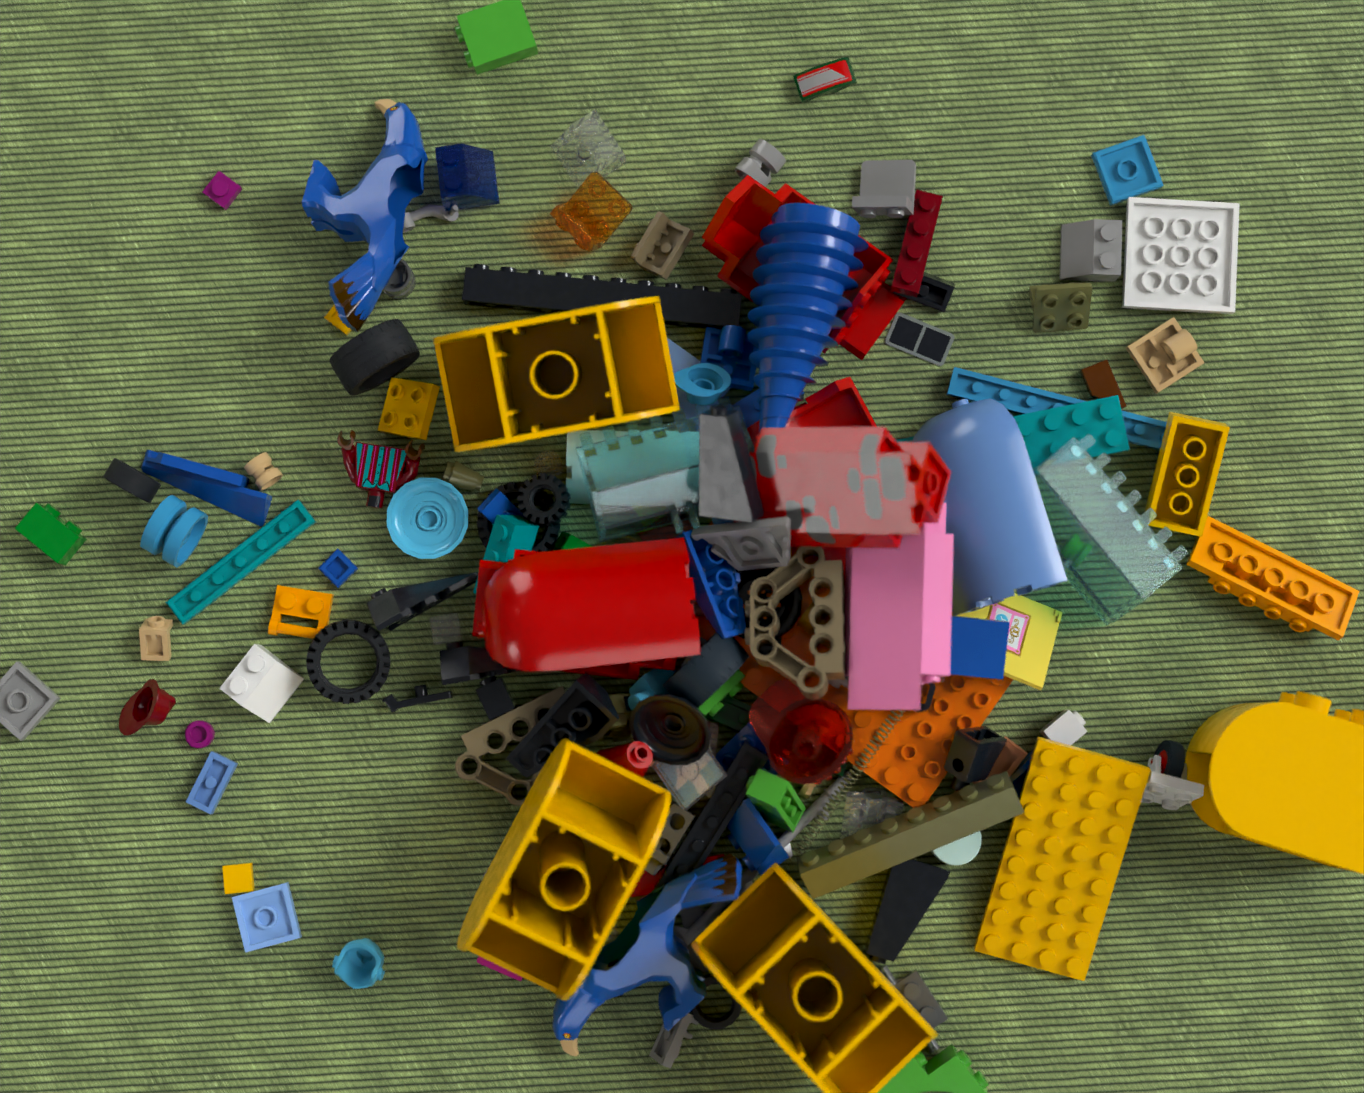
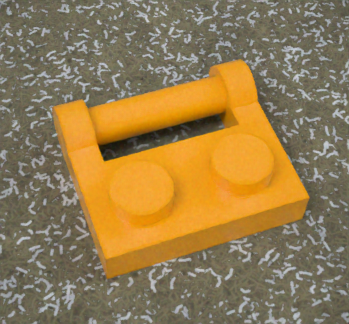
[268,585,334,639]

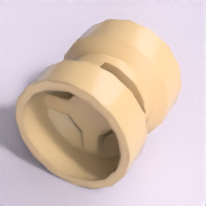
[244,452,283,491]

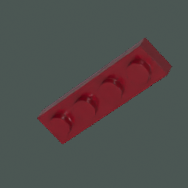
[890,189,943,298]

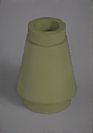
[442,461,484,491]

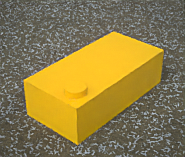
[1143,412,1230,537]

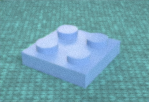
[232,882,302,953]

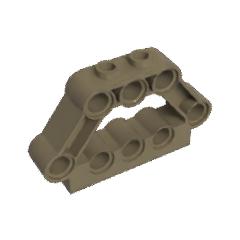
[745,546,845,700]
[455,686,585,806]

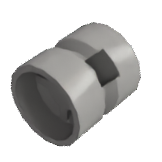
[735,139,786,187]

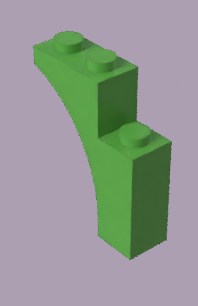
[877,1044,989,1093]

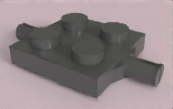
[879,965,948,1053]

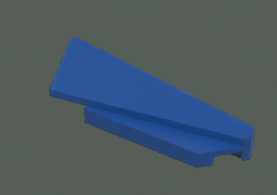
[141,450,273,526]

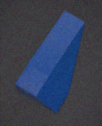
[675,522,746,639]

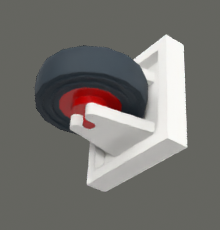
[1141,740,1204,810]

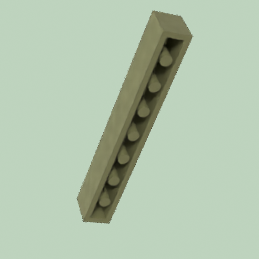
[796,771,1025,899]

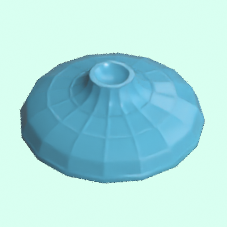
[387,477,468,559]

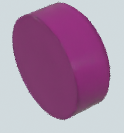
[185,720,215,748]

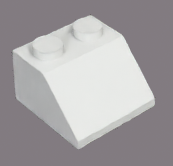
[219,644,304,723]

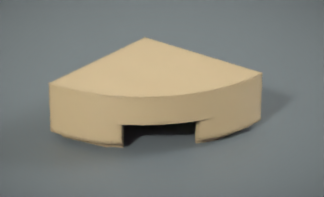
[798,770,821,799]

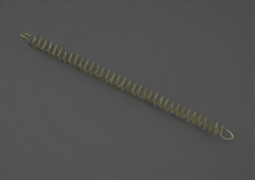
[789,710,906,864]

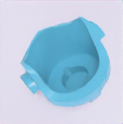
[332,938,385,989]

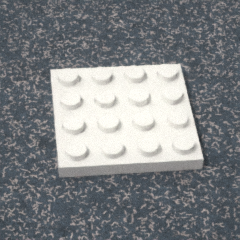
[1122,197,1240,314]

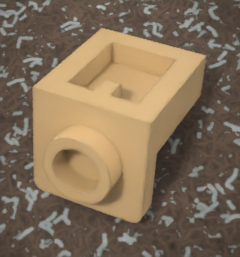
[139,616,173,661]

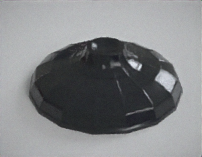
[629,694,711,765]

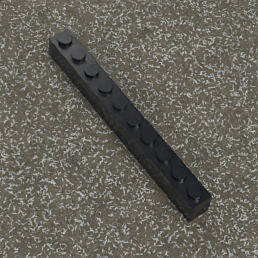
[462,264,742,329]

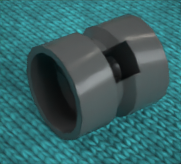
[383,259,416,299]

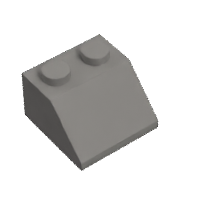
[1060,219,1122,282]

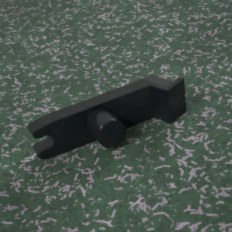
[382,684,453,713]

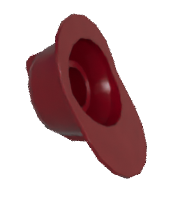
[119,679,176,736]

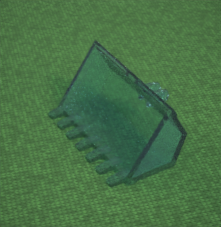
[576,396,755,543]
[1033,434,1188,626]

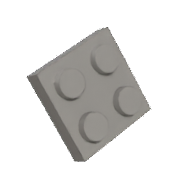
[0,661,61,741]

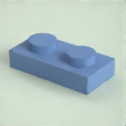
[186,751,238,814]

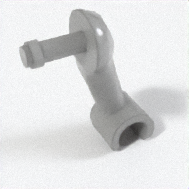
[403,204,459,233]

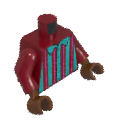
[337,430,425,509]

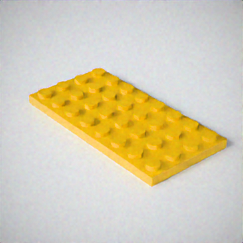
[974,737,1151,981]

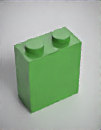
[455,0,539,75]

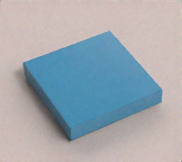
[1091,135,1164,206]

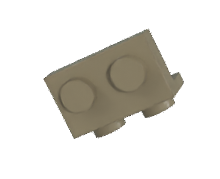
[631,211,694,280]

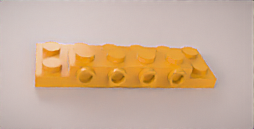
[1186,516,1359,641]

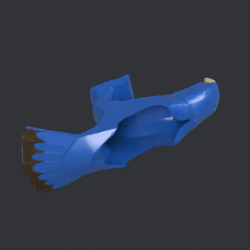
[302,99,428,332]
[552,853,742,1057]

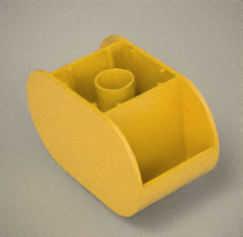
[433,296,680,452]
[1185,691,1364,874]
[457,739,671,1001]
[691,862,938,1093]

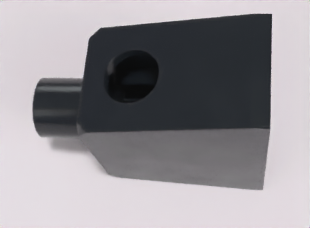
[944,726,1007,791]

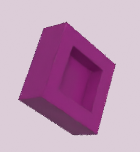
[202,171,242,210]

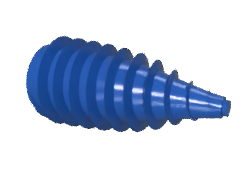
[747,203,869,432]

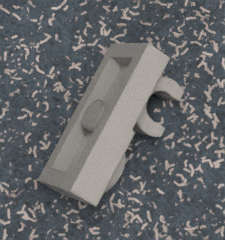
[649,1013,699,1068]

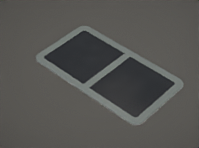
[885,312,955,366]

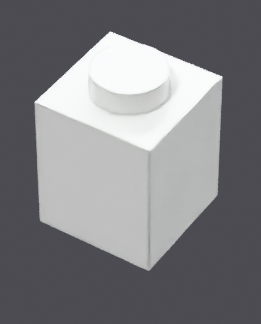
[1039,710,1088,745]

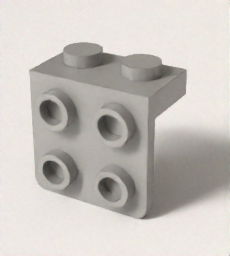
[852,160,916,218]

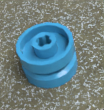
[140,495,208,568]

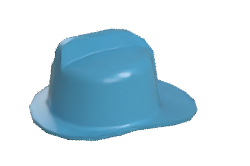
[674,363,731,405]

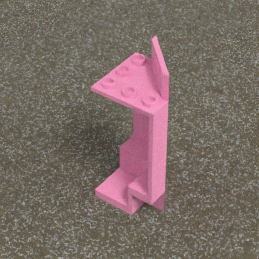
[844,503,954,710]

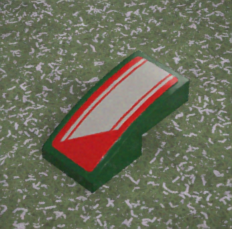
[793,57,857,103]

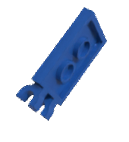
[950,616,1010,680]

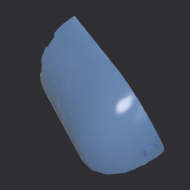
[913,398,1067,616]

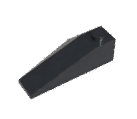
[366,572,478,634]
[440,641,522,685]
[506,672,620,778]

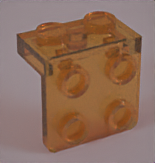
[550,172,632,252]

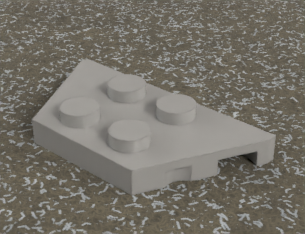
[691,516,791,571]

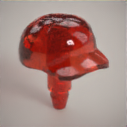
[749,678,854,785]

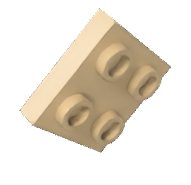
[1126,317,1204,394]

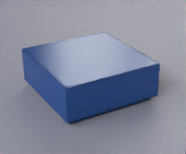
[318,549,359,588]

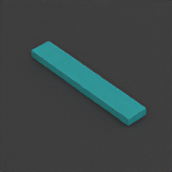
[166,500,316,625]

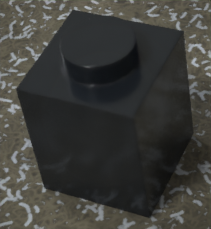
[476,676,517,720]

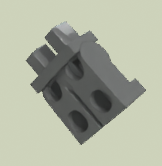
[644,799,698,876]

